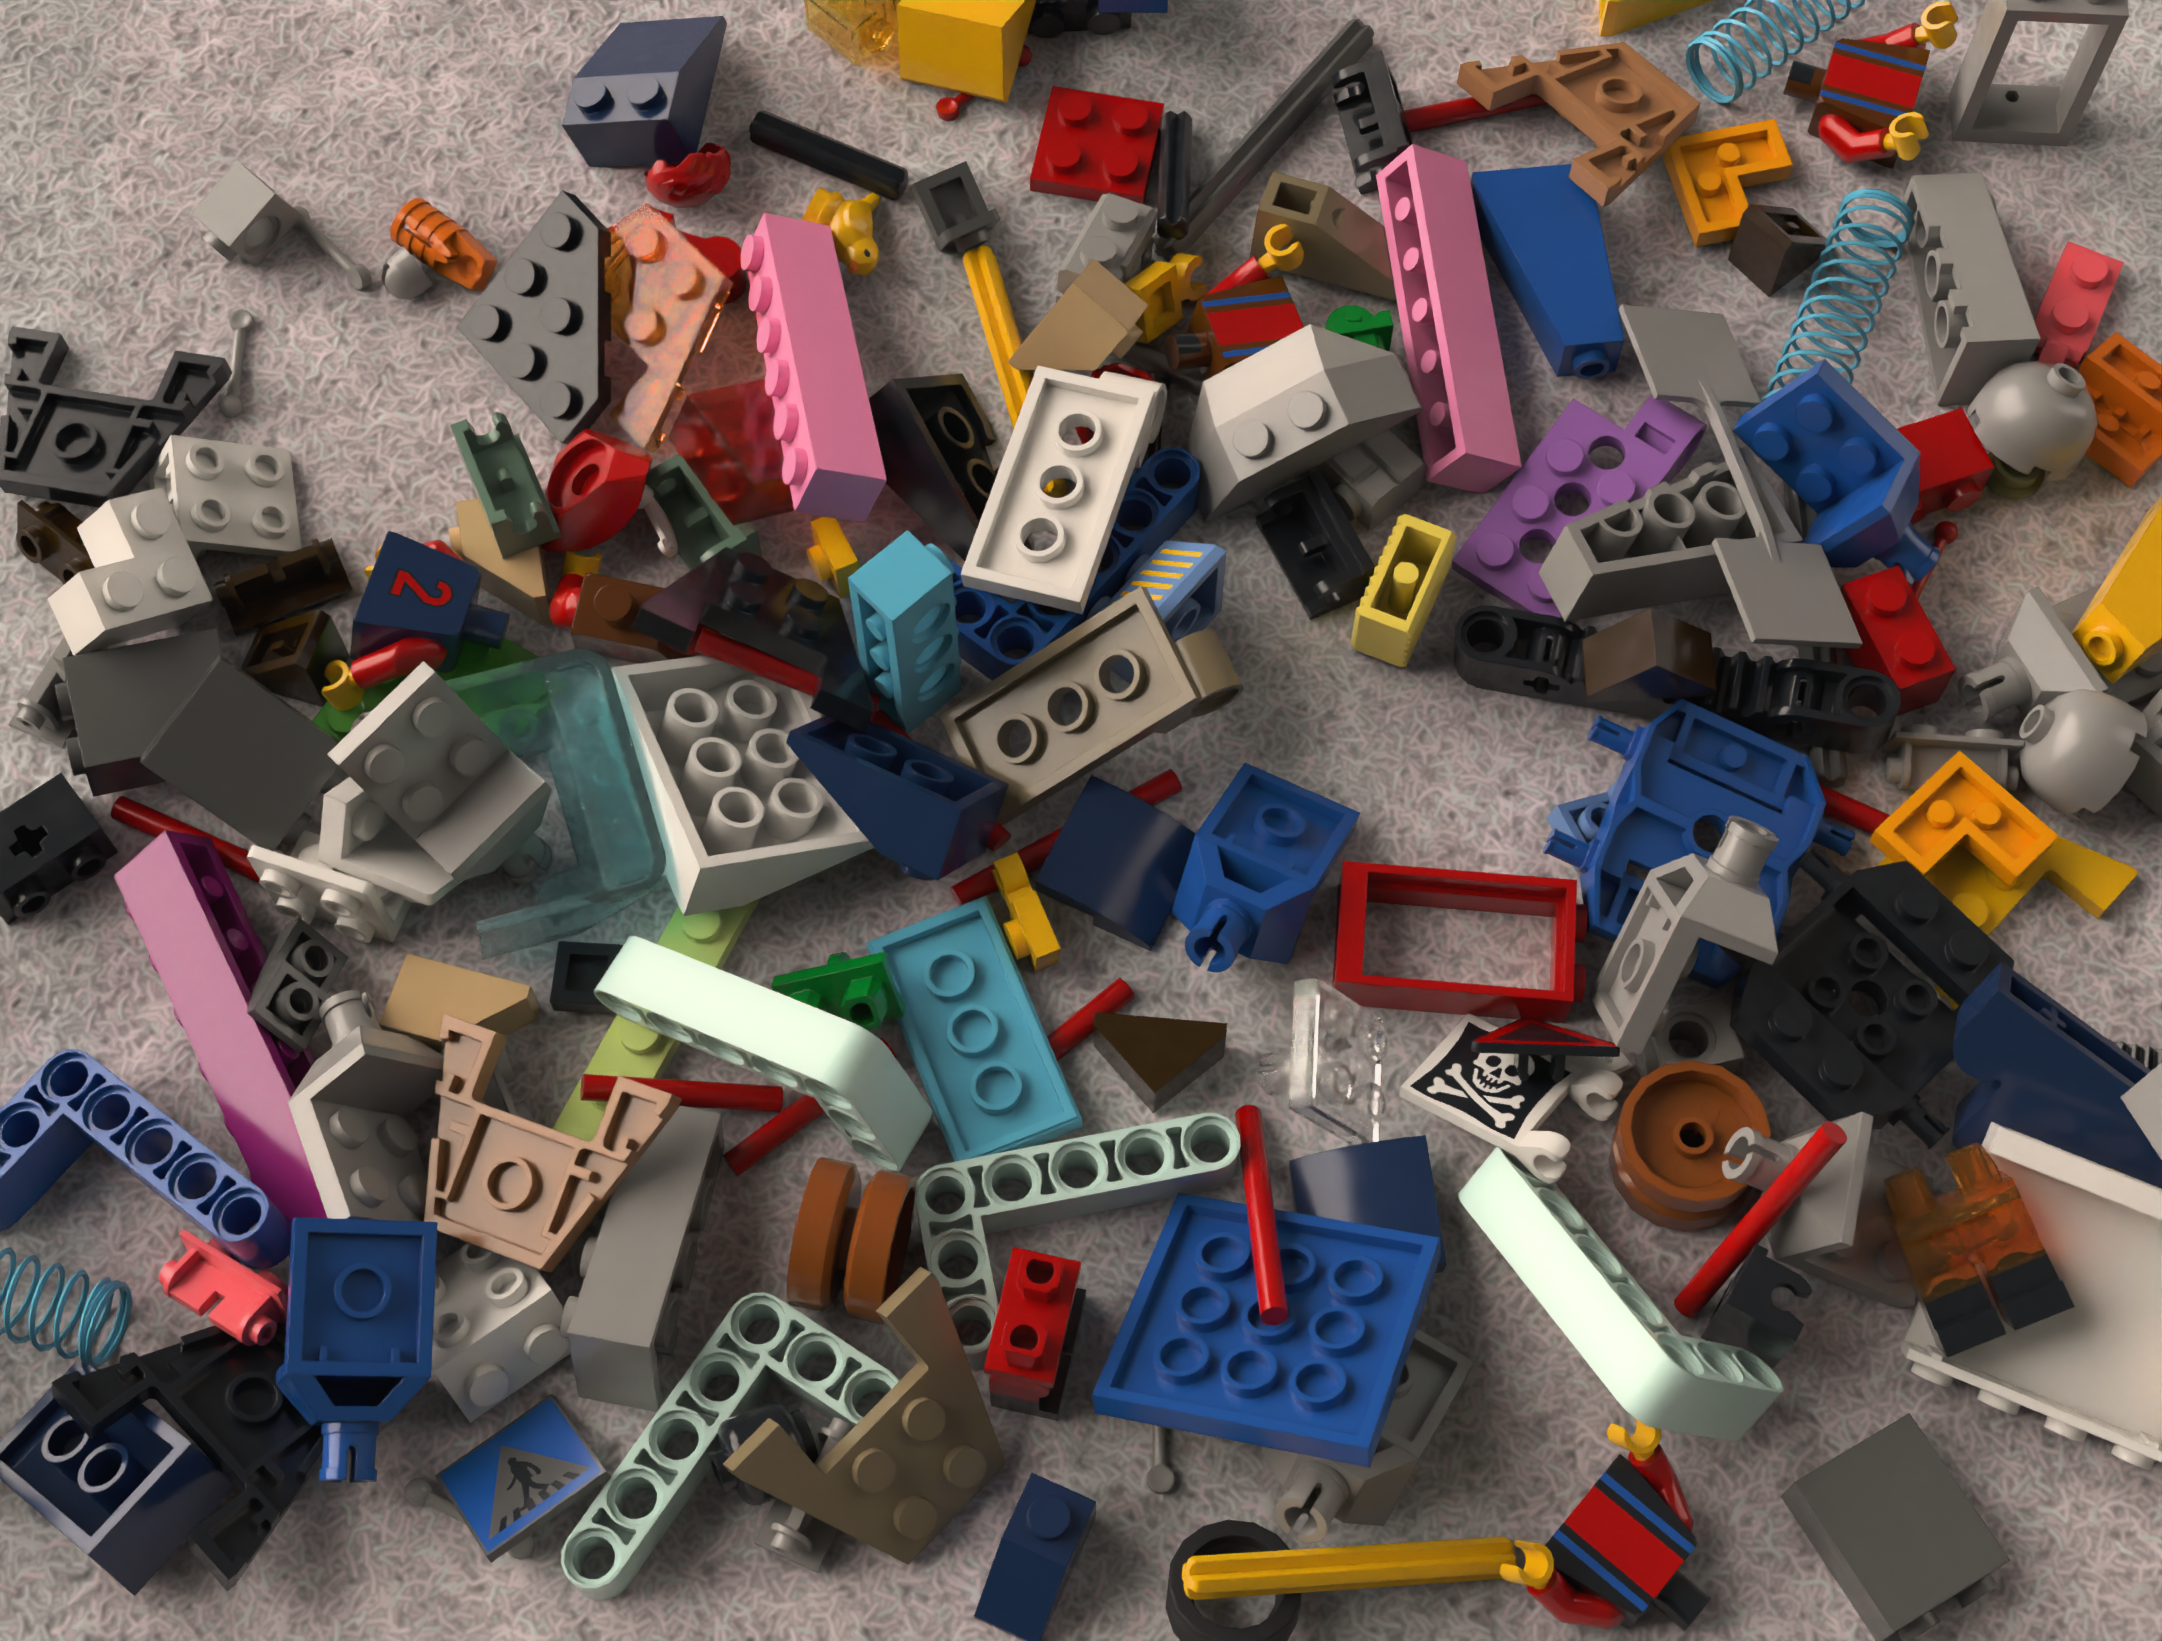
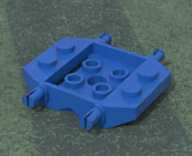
[1543,699,1856,989]

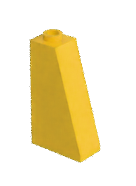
[2071,496,2162,684]

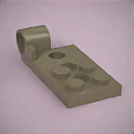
[939,586,1244,825]

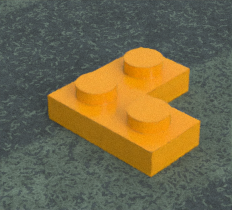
[1662,119,1793,247]
[1869,750,2059,887]

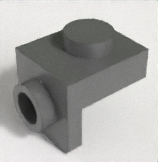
[911,161,1000,254]

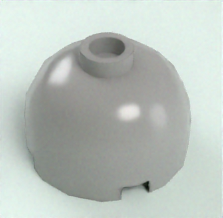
[1967,361,2098,481]
[2019,689,2148,821]

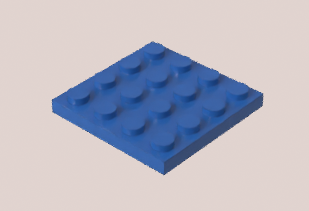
[1092,1193,1441,1468]

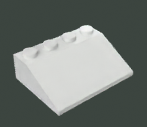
[597,655,875,916]

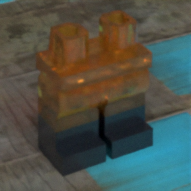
[1883,1142,2075,1358]

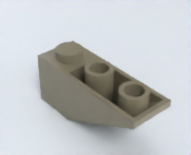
[1249,171,1397,301]

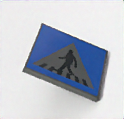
[435,1394,611,1563]

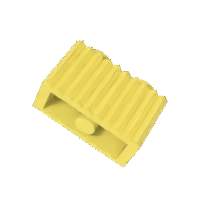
[1350,514,1457,667]

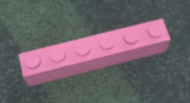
[1376,144,1522,494]
[740,213,887,523]

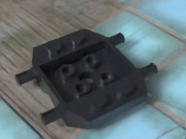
[1717,845,2015,1150]

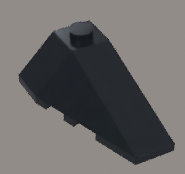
[869,373,1032,596]

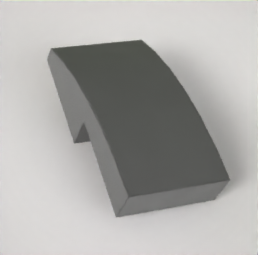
[247,918,349,1053]

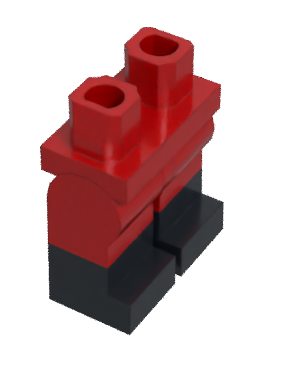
[984,1247,1086,1421]

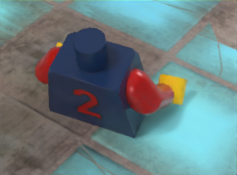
[321,531,510,711]

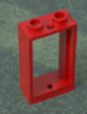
[1331,861,1587,1023]

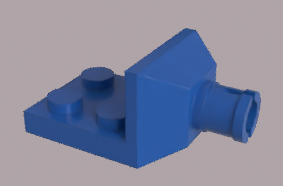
[1733,359,1941,586]
[1171,763,1360,972]
[276,1217,438,1483]

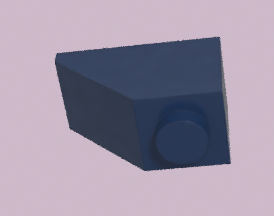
[974,1472,1096,1641]

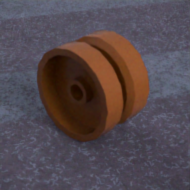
[1609,1060,1771,1232]
[787,1157,917,1324]

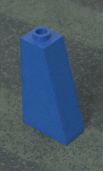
[1471,164,1624,379]

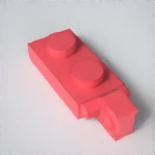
[2034,241,2124,368]

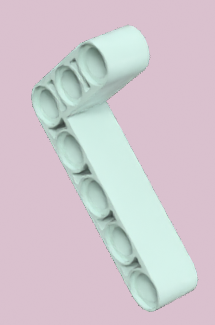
[593,936,934,1172]
[915,1113,1241,1370]
[1458,1147,1784,1442]
[561,1292,899,1601]

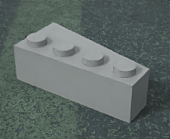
[1899,172,2040,406]
[1538,446,1803,622]
[560,1105,724,1412]

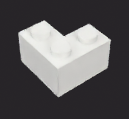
[48,487,213,656]

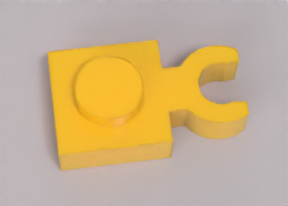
[1124,252,1207,344]
[992,852,1061,973]

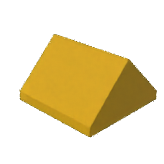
[897,0,1036,103]

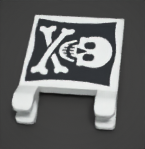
[1399,1013,1623,1184]

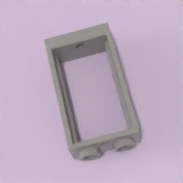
[1949,0,2129,147]

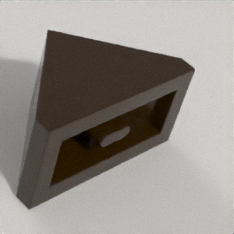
[1728,204,1832,297]
[1582,608,1717,702]
[240,609,349,707]
[1094,1012,1227,1113]

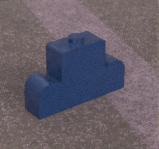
[1952,961,2162,1188]

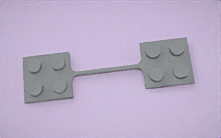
[1618,304,1863,649]

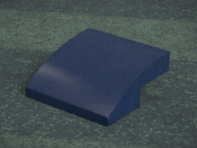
[1034,775,1195,951]
[1289,1135,1447,1273]

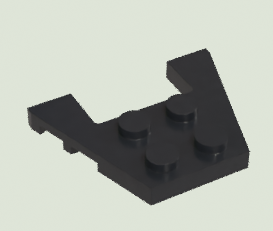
[0,326,232,508]
[631,547,874,732]
[52,1322,323,1591]

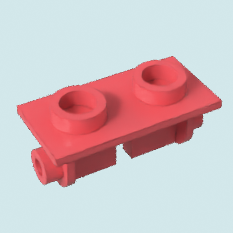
[159,1229,288,1346]

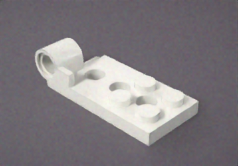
[960,365,1167,614]

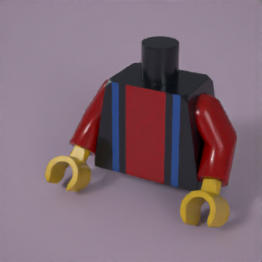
[1500,1418,1711,1631]

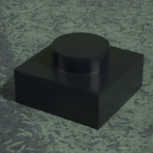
[550,941,623,1015]

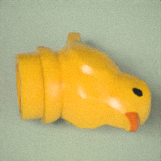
[802,187,881,276]

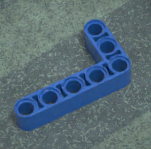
[947,447,1200,681]
[0,1049,292,1270]

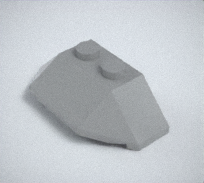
[1186,324,1423,522]

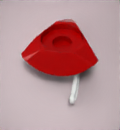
[541,429,678,558]

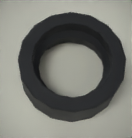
[1165,1520,1302,1641]

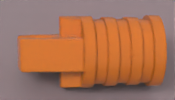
[390,197,498,290]

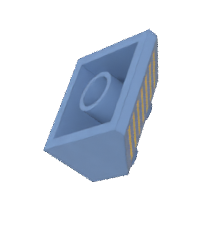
[1086,540,1227,685]

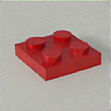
[1030,86,1164,205]

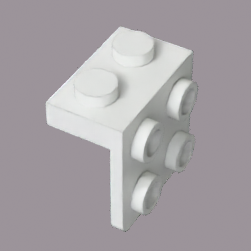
[432,1242,571,1423]

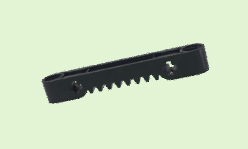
[1454,606,1901,754]

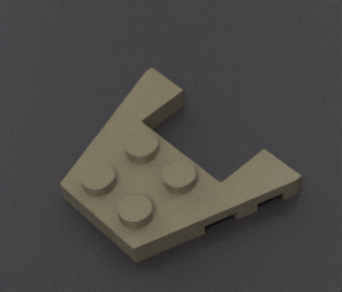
[723,1267,1006,1565]

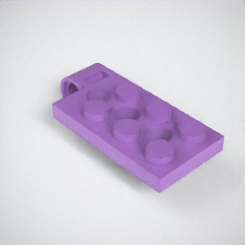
[1451,395,1707,618]

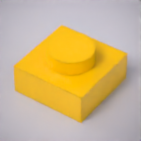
[806,516,859,599]

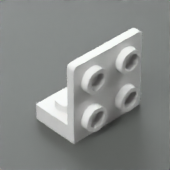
[149,435,302,560]
[318,777,464,905]
[247,830,412,943]

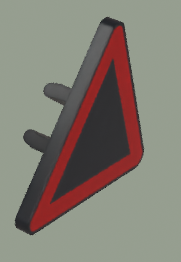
[1471,1018,1620,1082]

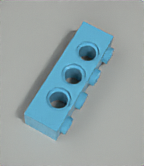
[848,530,962,735]

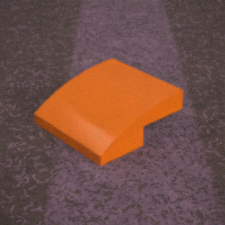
[2077,332,2162,488]

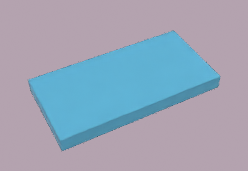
[866,896,1083,1162]

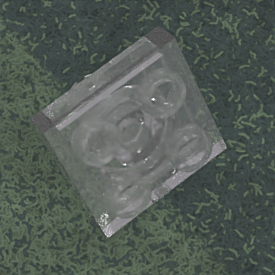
[1258,977,1388,1146]

